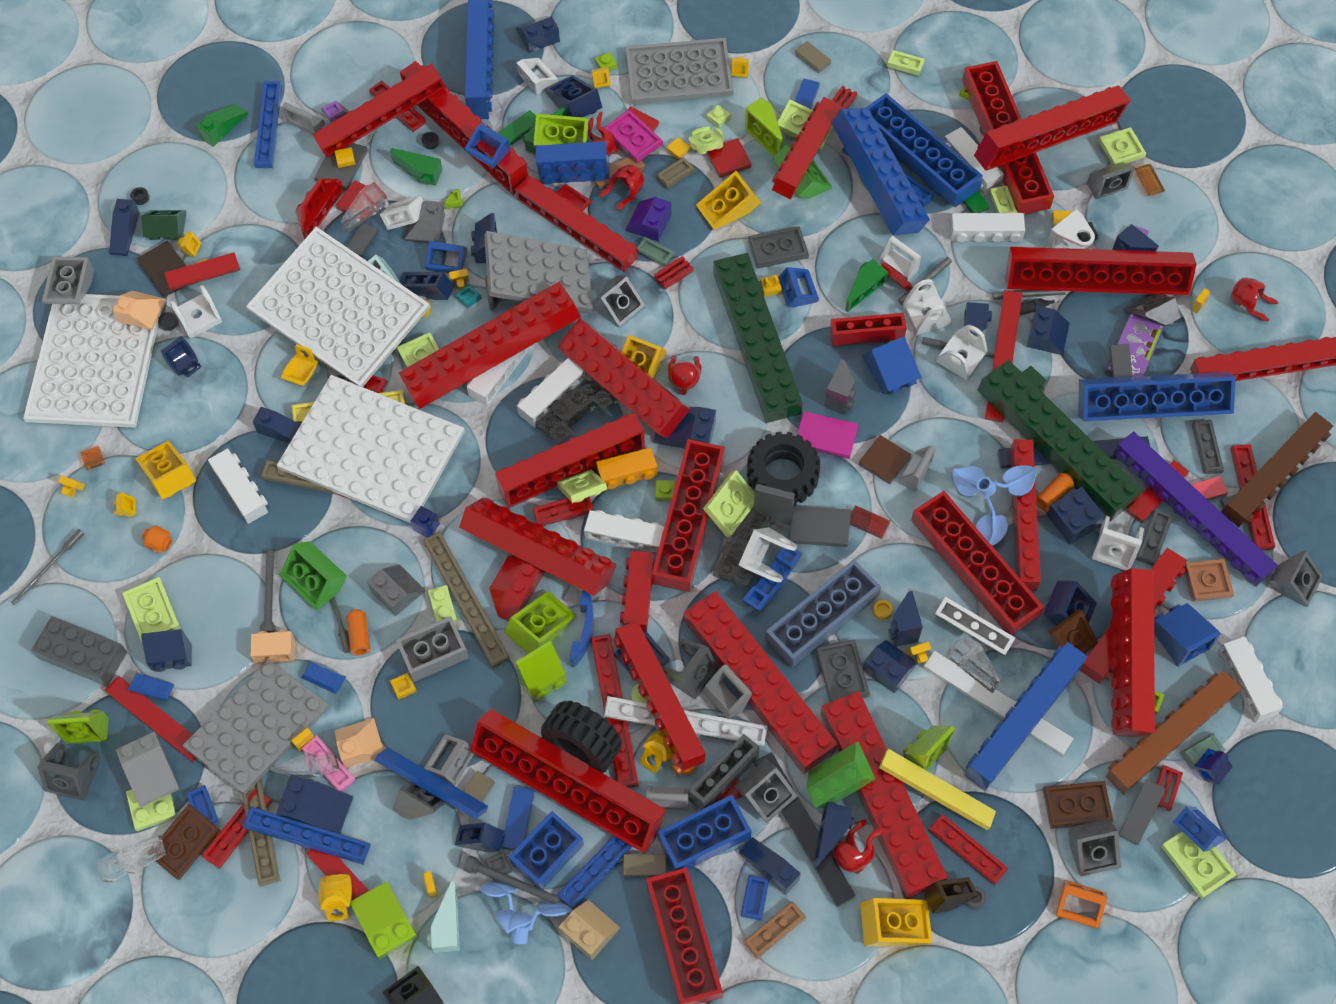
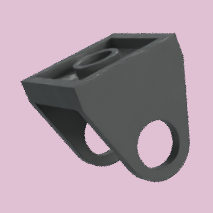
[661,639,719,699]
[38,743,100,800]

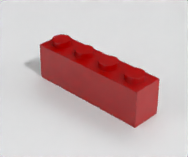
[829,313,907,346]
[620,551,654,631]

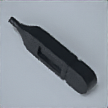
[1020,298,1055,315]

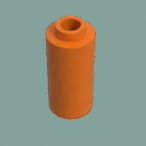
[1036,473,1074,512]
[346,609,371,655]

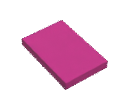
[604,110,663,163]
[798,411,858,459]

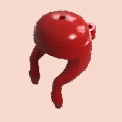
[587,112,618,157]
[600,165,644,211]
[1231,277,1278,322]
[668,355,702,395]
[833,819,884,874]

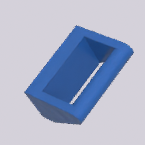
[465,123,510,168]
[425,241,468,273]
[778,267,819,308]
[1173,806,1227,852]

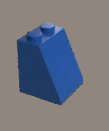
[861,336,922,395]
[1154,603,1221,667]

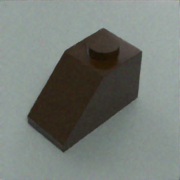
[924,877,978,914]

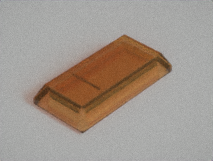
[1135,163,1165,196]

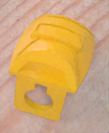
[281,344,318,386]
[640,730,673,773]
[318,874,352,922]

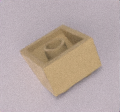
[559,900,620,961]

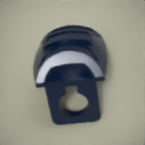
[161,336,202,377]

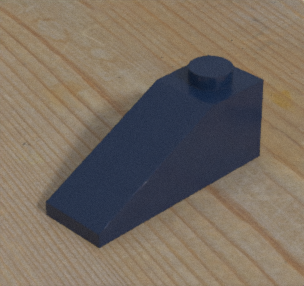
[109,199,140,256]
[399,272,455,300]
[253,407,300,444]
[813,802,854,868]
[739,837,801,895]

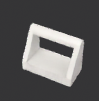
[516,58,559,95]
[380,196,423,230]
[879,236,921,281]

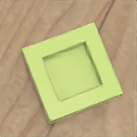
[706,105,731,128]

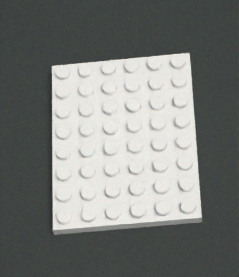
[246,227,430,387]
[23,294,161,428]
[277,375,465,524]

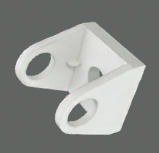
[1046,209,1095,249]
[903,279,951,335]
[170,285,222,339]
[936,325,988,381]
[1092,516,1144,570]
[739,527,797,582]

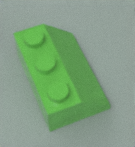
[773,144,832,199]
[279,541,347,610]
[806,742,875,808]

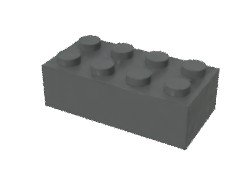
[31,616,127,687]

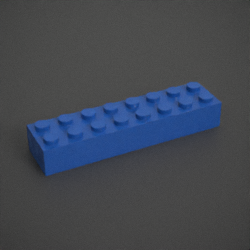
[465,0,494,119]
[866,93,983,207]
[831,108,930,235]
[1078,372,1236,421]
[965,642,1088,791]

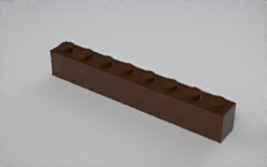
[1221,411,1333,528]

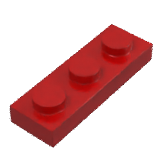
[533,497,594,526]

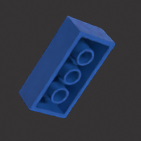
[536,141,610,184]
[657,795,752,871]

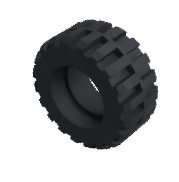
[747,432,820,506]
[541,700,622,773]

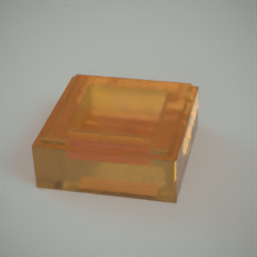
[80,446,105,470]

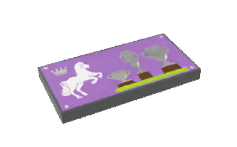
[1105,313,1165,377]

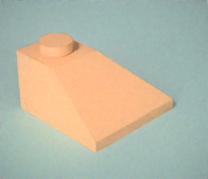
[112,291,166,330]
[335,718,384,768]

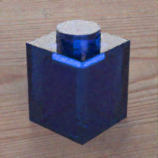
[411,506,440,537]
[1194,749,1233,784]

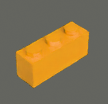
[596,448,658,489]

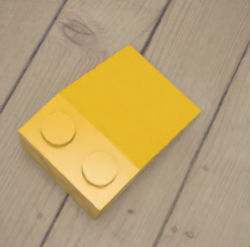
[696,171,762,230]
[622,335,667,378]
[135,440,196,500]
[860,898,933,947]

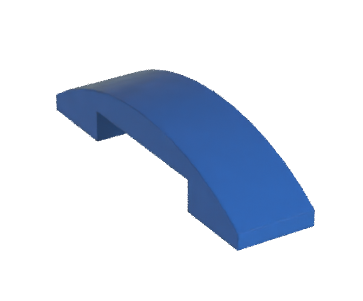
[742,548,802,612]
[569,590,594,667]

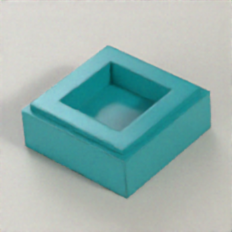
[456,284,481,308]

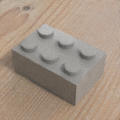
[396,616,469,682]

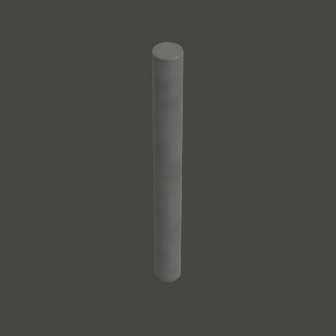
[898,257,952,305]
[992,290,1066,300]

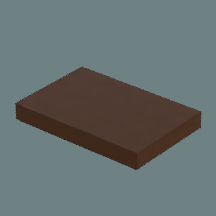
[1043,781,1113,829]
[147,804,220,880]

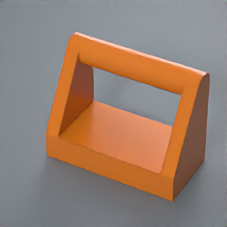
[1056,880,1108,929]

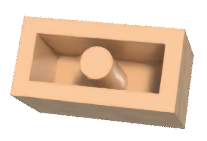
[250,630,295,663]

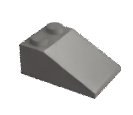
[42,257,94,304]
[116,731,180,808]

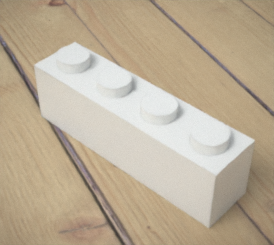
[944,127,1004,194]
[950,213,1025,242]
[467,348,528,406]
[517,358,586,428]
[208,448,268,524]
[584,510,664,554]
[935,597,1015,656]
[1219,636,1283,722]

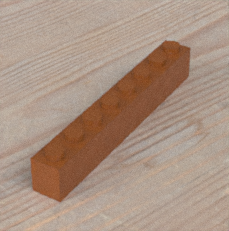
[1106,670,1241,795]

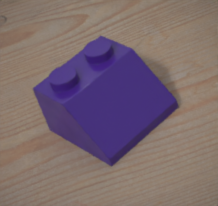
[626,197,672,242]

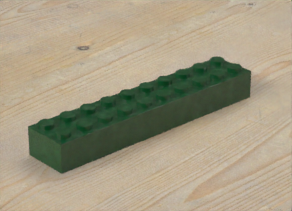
[713,253,803,423]
[977,359,1143,522]

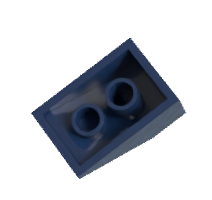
[545,75,603,118]
[653,407,716,449]
[276,774,353,834]

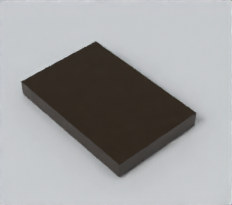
[137,240,186,298]

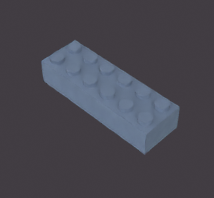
[765,560,881,668]

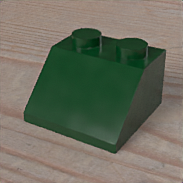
[141,210,186,240]

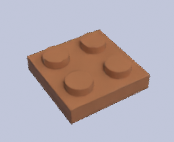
[1184,559,1234,602]

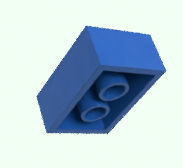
[508,811,584,890]

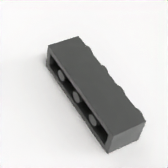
[688,734,759,810]

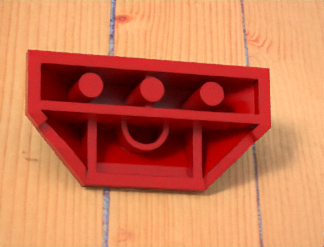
[296,179,344,240]
[489,555,546,622]

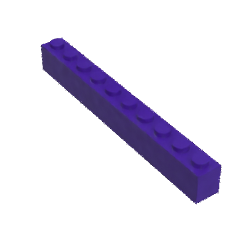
[1113,431,1278,587]

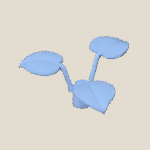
[953,465,1037,545]
[480,881,573,944]

